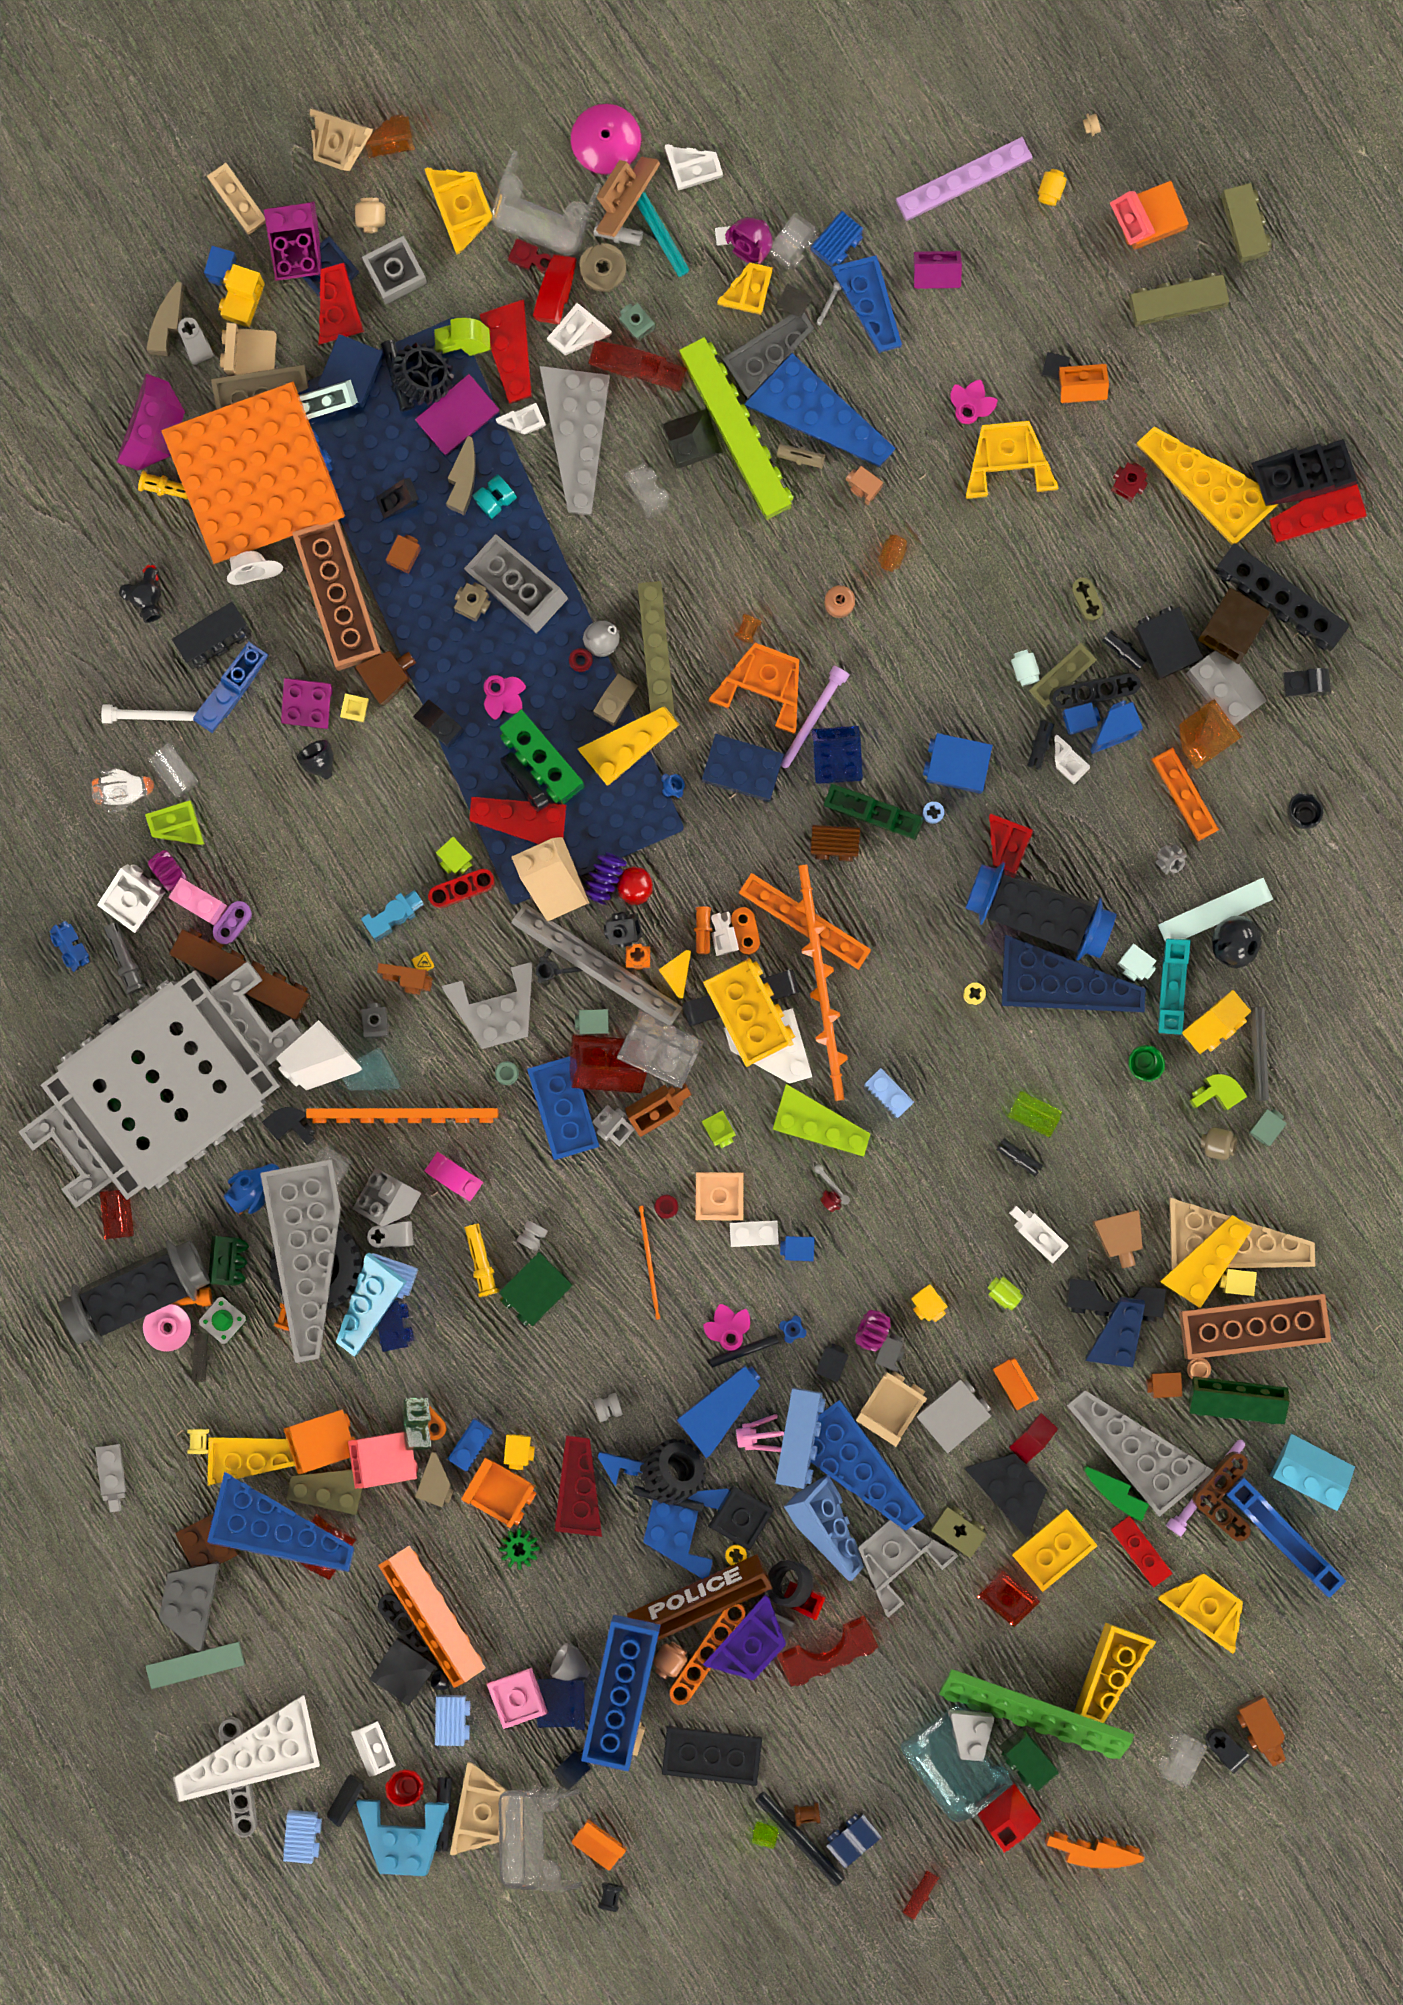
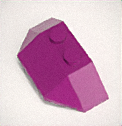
[116,373,185,471]

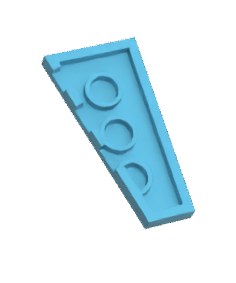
[336,1253,407,1357]

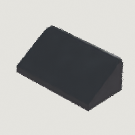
[327,1774,365,1827]

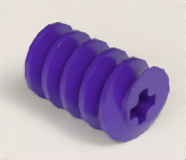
[584,852,627,905]

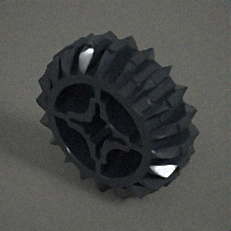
[390,342,454,406]

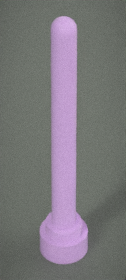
[781,665,850,768]
[1166,1440,1245,1537]

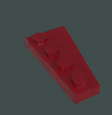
[555,1435,602,1537]

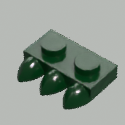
[208,1236,249,1286]

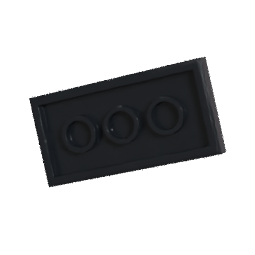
[662,1726,762,1786]

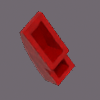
[533,254,577,325]

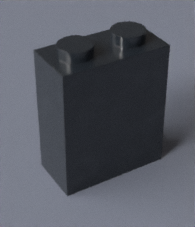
[1134,606,1203,681]

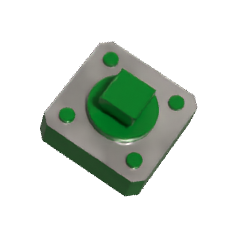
[199,1297,247,1344]

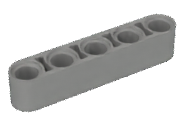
[219,1717,258,1837]

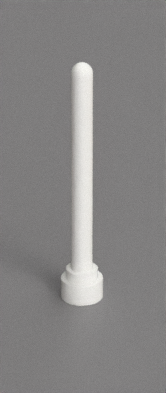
[102,704,197,724]

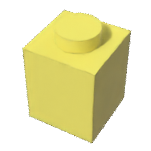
[1219,1269,1257,1296]

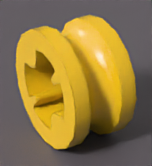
[725,1544,747,1565]

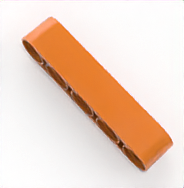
[670,1603,745,1705]

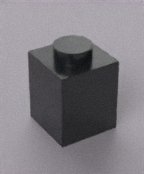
[815,1343,848,1382]

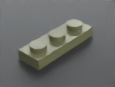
[1028,643,1097,709]

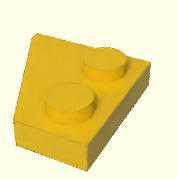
[718,262,773,315]

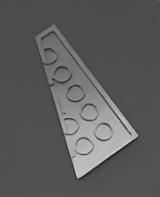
[540,366,610,516]

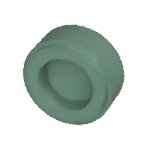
[495,1061,519,1085]

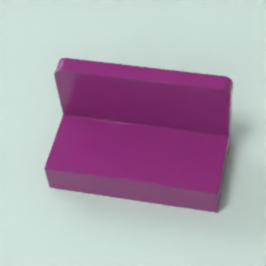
[913,251,962,289]

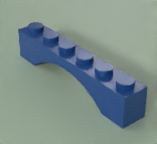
[1225,1476,1346,1598]

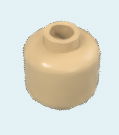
[355,198,385,233]

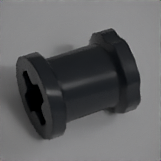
[597,1882,623,1912]

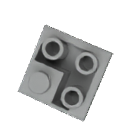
[353,1167,421,1227]

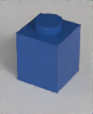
[204,246,237,286]
[1062,702,1100,735]
[780,1236,814,1261]

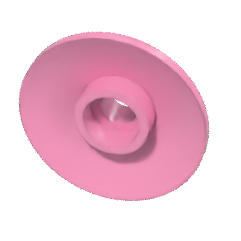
[143,1304,191,1351]

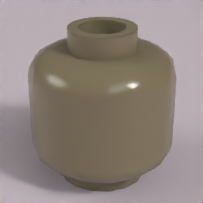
[1201,1127,1237,1160]

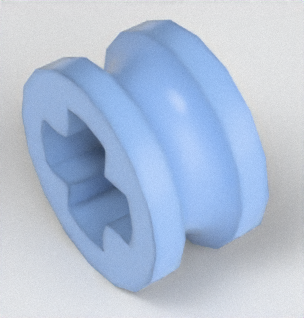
[923,802,944,824]

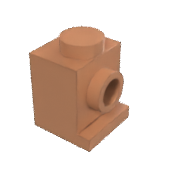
[845,466,884,505]

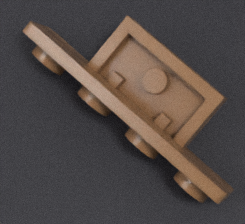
[596,157,660,237]

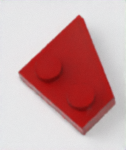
[989,814,1033,874]

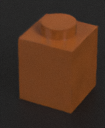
[386,534,421,574]
[1146,1372,1182,1398]

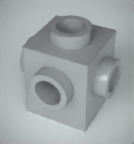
[592,1105,635,1147]

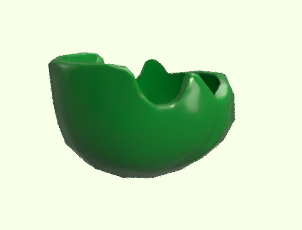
[1128,1045,1165,1082]

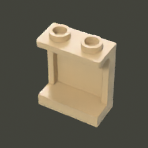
[855,1370,927,1447]

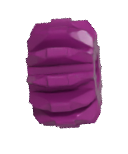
[148,850,186,891]
[856,1310,891,1352]

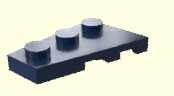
[1085,1297,1145,1368]

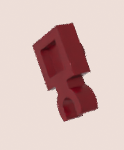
[507,238,552,273]

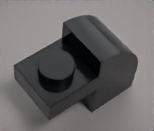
[1282,668,1331,697]
[262,1107,316,1146]

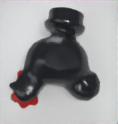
[119,565,162,623]

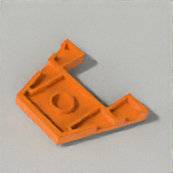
[709,643,799,734]

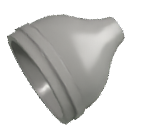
[583,620,620,657]
[550,1643,591,1681]

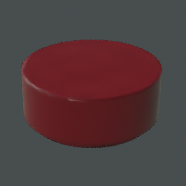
[655,1195,678,1219]

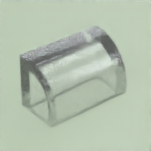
[149,742,199,799]

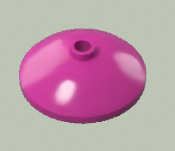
[571,104,641,174]

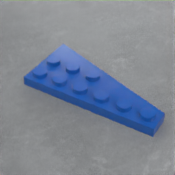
[782,1400,925,1531]

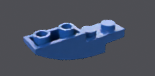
[193,642,268,733]

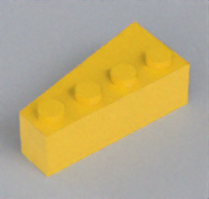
[1074,1622,1156,1723]

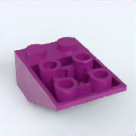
[264,201,322,281]

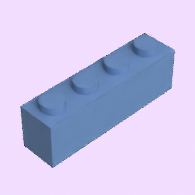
[775,1388,826,1489]

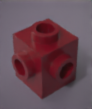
[1111,463,1148,503]

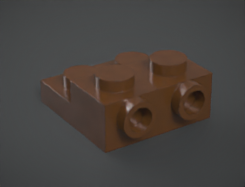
[175,1513,240,1567]

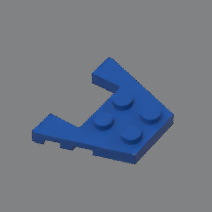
[643,1488,729,1579]

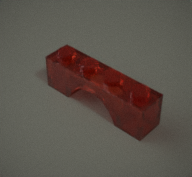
[777,1615,879,1687]

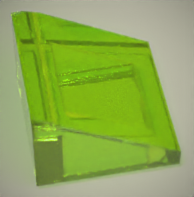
[751,1822,778,1849]

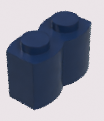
[826,1813,881,1868]

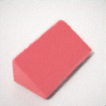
[1110,191,1155,245]

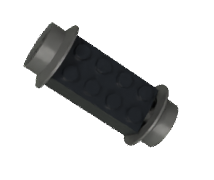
[58,1240,210,1345]

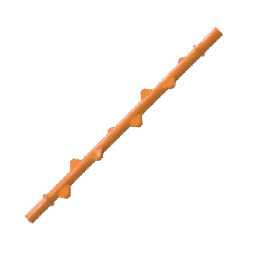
[796,864,848,1101]

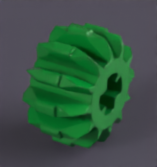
[499,1528,540,1570]

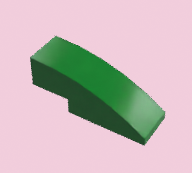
[1083,1465,1149,1522]

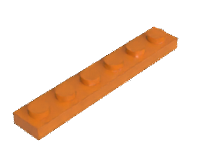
[739,873,871,970]

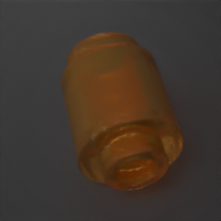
[878,535,908,572]

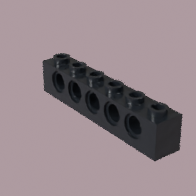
[1215,543,1350,651]

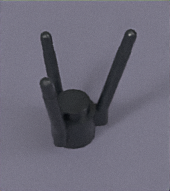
[536,948,583,986]

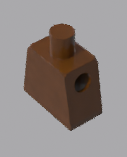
[355,651,416,706]

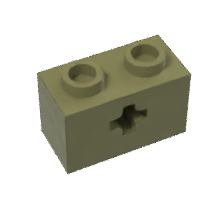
[930,1505,987,1558]

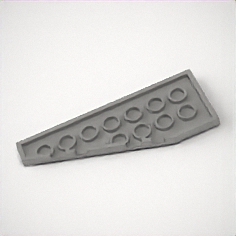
[260,1160,341,1363]

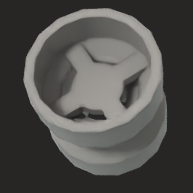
[517,1220,548,1252]
[593,1392,623,1422]

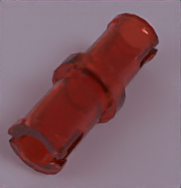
[902,1870,940,1920]

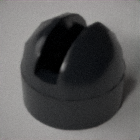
[431,1669,450,1690]

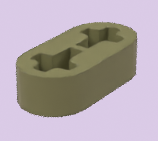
[1071,577,1103,622]

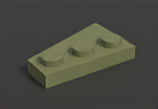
[286,1469,363,1515]

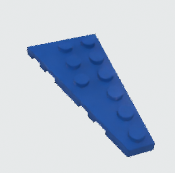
[744,353,896,467]
[207,1472,354,1572]

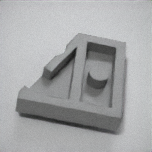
[948,1709,994,1761]

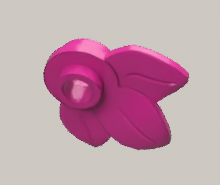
[950,380,997,424]
[484,675,526,720]
[703,1304,750,1350]

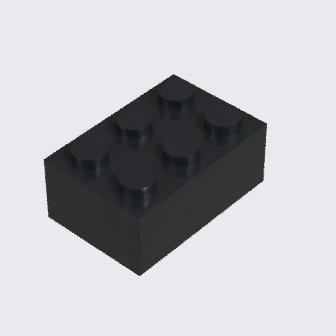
[171,601,252,670]

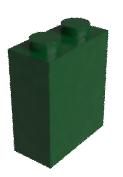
[499,1252,573,1327]

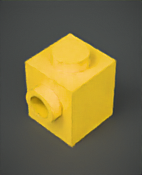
[910,1284,947,1322]
[504,1434,535,1470]

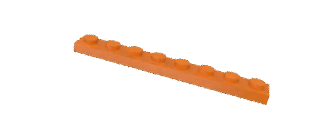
[306,1108,499,1123]

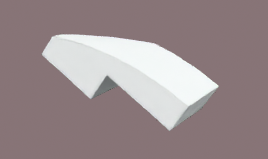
[496,403,546,435]
[1055,735,1090,784]

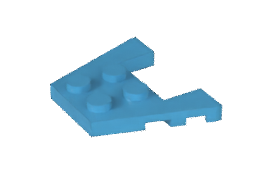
[357,1799,449,1876]

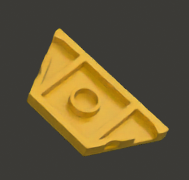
[425,168,493,255]
[1157,1573,1243,1654]

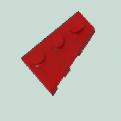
[318,263,364,345]

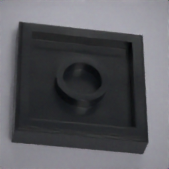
[708,1485,774,1551]

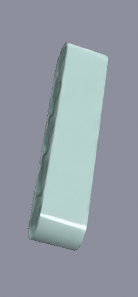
[1158,878,1273,942]

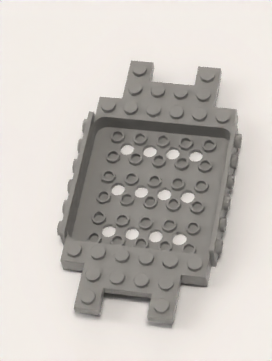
[19,961,303,1208]

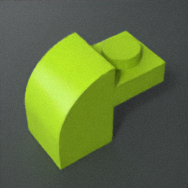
[434,318,491,356]
[1189,1074,1247,1110]

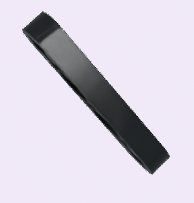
[1049,673,1140,708]

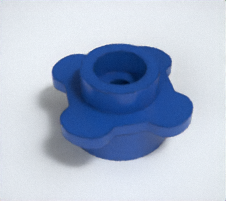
[661,774,685,798]
[779,1316,807,1343]

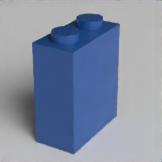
[923,733,993,794]

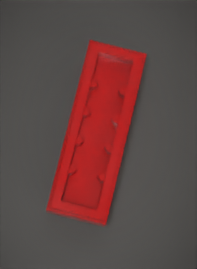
[1110,1515,1173,1588]

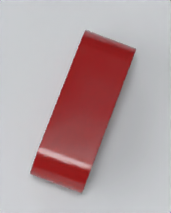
[428,869,495,909]

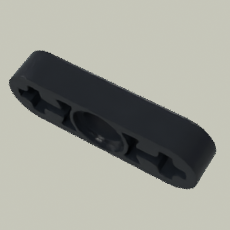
[500,752,549,812]
[378,1594,429,1652]

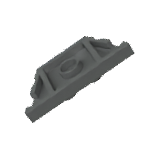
[159,1561,220,1651]

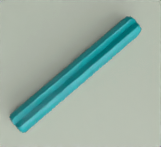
[636,192,689,277]

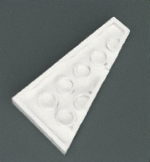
[173,1695,320,1801]

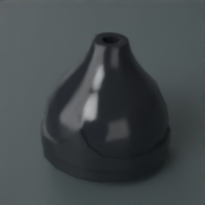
[297,740,334,780]

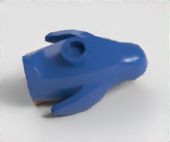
[223,1163,280,1215]

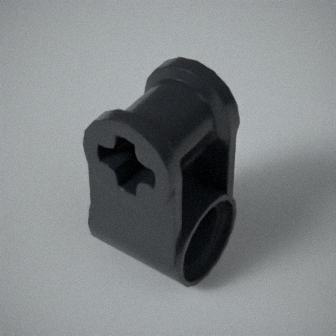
[1205,1728,1251,1774]

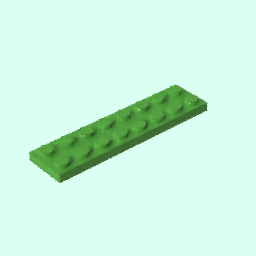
[939,1669,1134,1759]

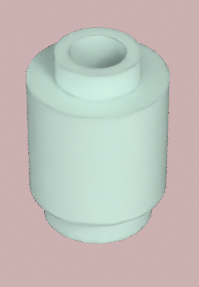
[1011,650,1040,686]

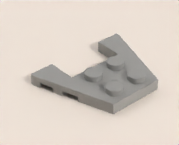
[442,962,533,1049]
[858,1519,958,1617]

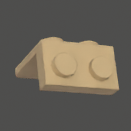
[220,323,277,376]

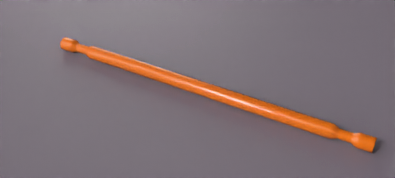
[638,1206,660,1320]

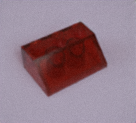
[569,1034,647,1093]

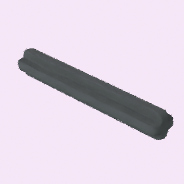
[1251,1007,1269,1101]

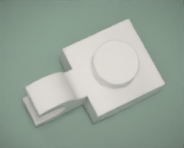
[711,912,739,956]

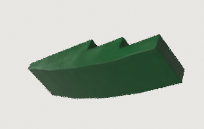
[823,784,924,841]

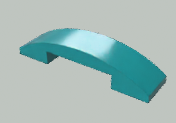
[1158,938,1190,1035]

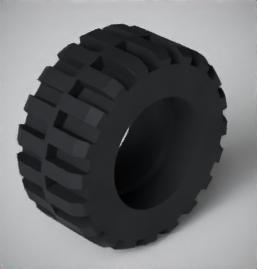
[269,1225,363,1310]

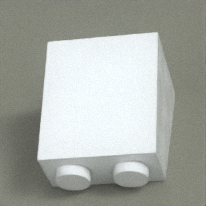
[276,1020,363,1090]

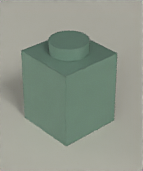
[575,1009,609,1035]
[1248,1109,1287,1147]

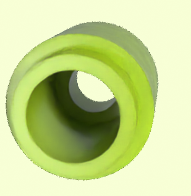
[987,1276,1024,1311]

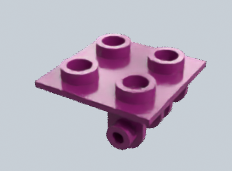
[281,678,333,729]

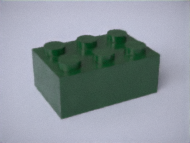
[1000,1727,1059,1792]

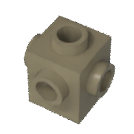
[454,582,491,622]

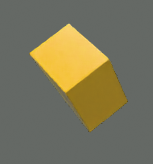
[659,950,691,999]

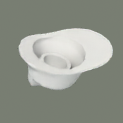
[227,551,283,585]

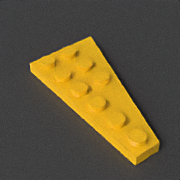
[1136,427,1278,545]

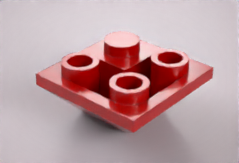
[974,1781,1041,1853]

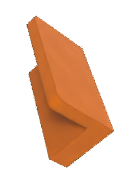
[1059,364,1109,403]
[992,1357,1039,1410]
[572,1819,627,1870]

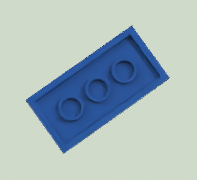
[527,1055,600,1160]

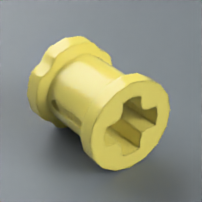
[963,983,986,1005]
[187,1429,209,1454]

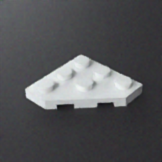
[724,1008,812,1084]

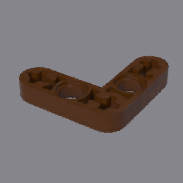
[1192,1451,1251,1542]

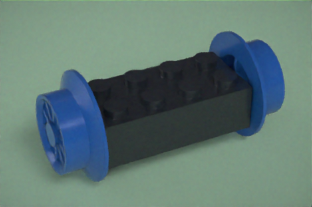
[965,862,1117,961]

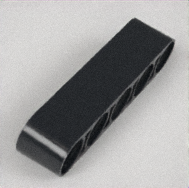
[682,969,800,1027]

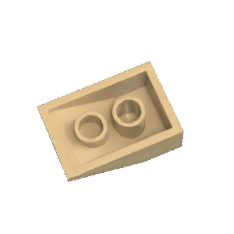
[512,837,589,921]

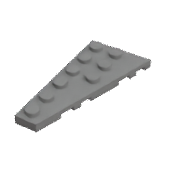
[1066,1390,1213,1517]

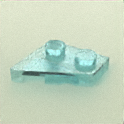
[342,1047,402,1091]

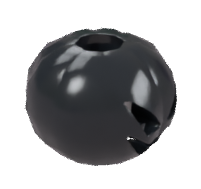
[1212,916,1262,969]

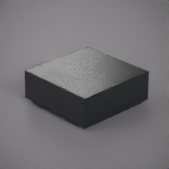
[1041,352,1070,381]

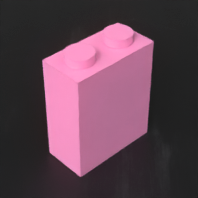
[169,878,229,926]

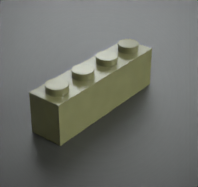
[1129,273,1229,327]

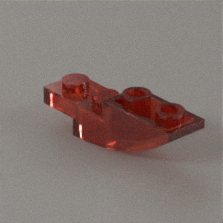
[588,341,687,392]

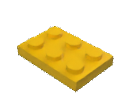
[1011,1508,1098,1592]

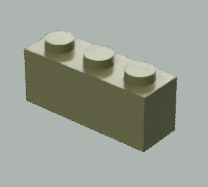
[1221,183,1272,263]

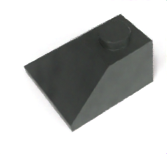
[662,409,722,469]

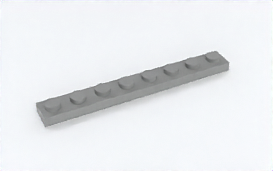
[511,903,683,1028]

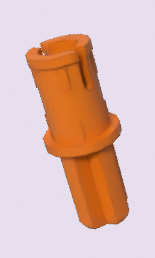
[694,907,713,955]

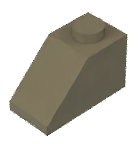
[593,674,638,727]
[415,1451,454,1507]

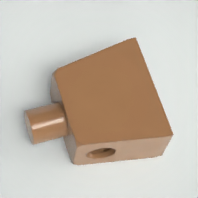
[1093,1210,1142,1269]

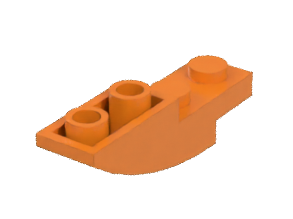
[1045,1831,1145,1868]

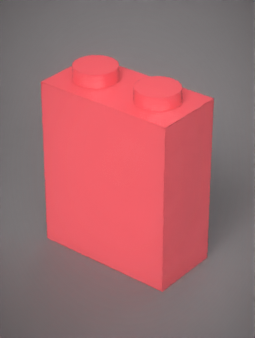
[348,1431,418,1488]

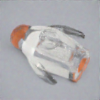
[92,767,154,813]

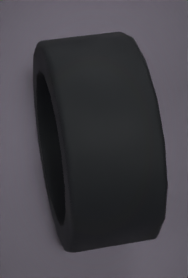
[767,1560,813,1608]

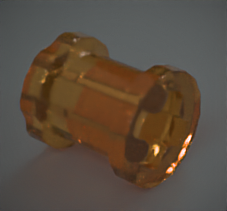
[734,614,762,644]

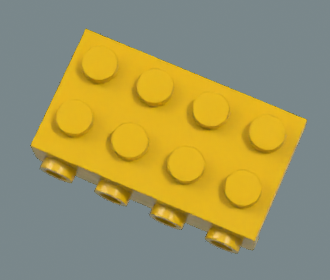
[703,958,795,1067]

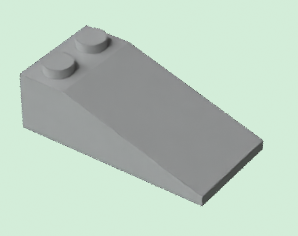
[464,534,568,633]

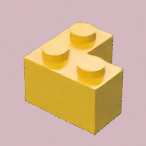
[218,264,265,328]
[1182,990,1251,1054]

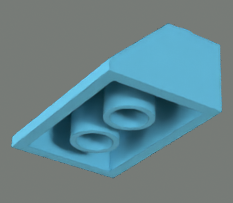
[1269,1433,1355,1511]

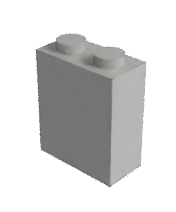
[915,1379,991,1453]

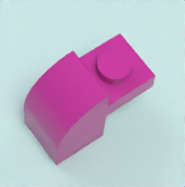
[425,1151,483,1202]

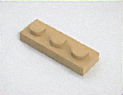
[207,163,266,235]

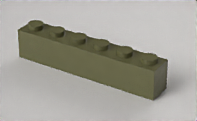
[638,581,675,718]

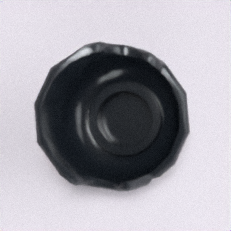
[1287,792,1324,829]

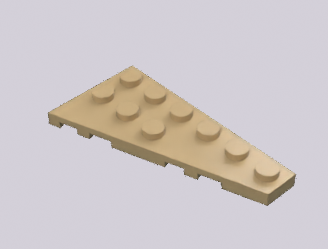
[1169,1198,1315,1269]

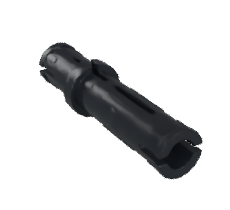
[380,340,414,412]
[435,1777,452,1852]

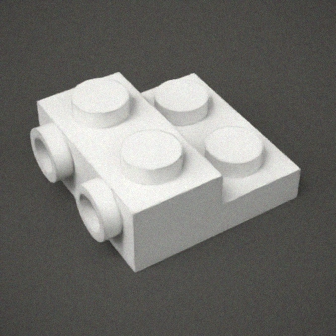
[97,864,165,933]

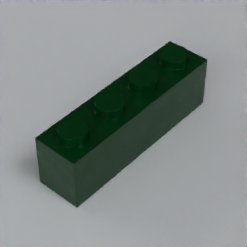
[1189,1376,1290,1425]

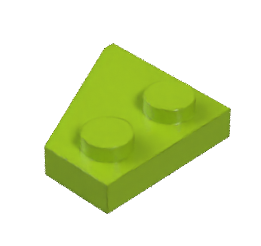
[145,800,205,845]

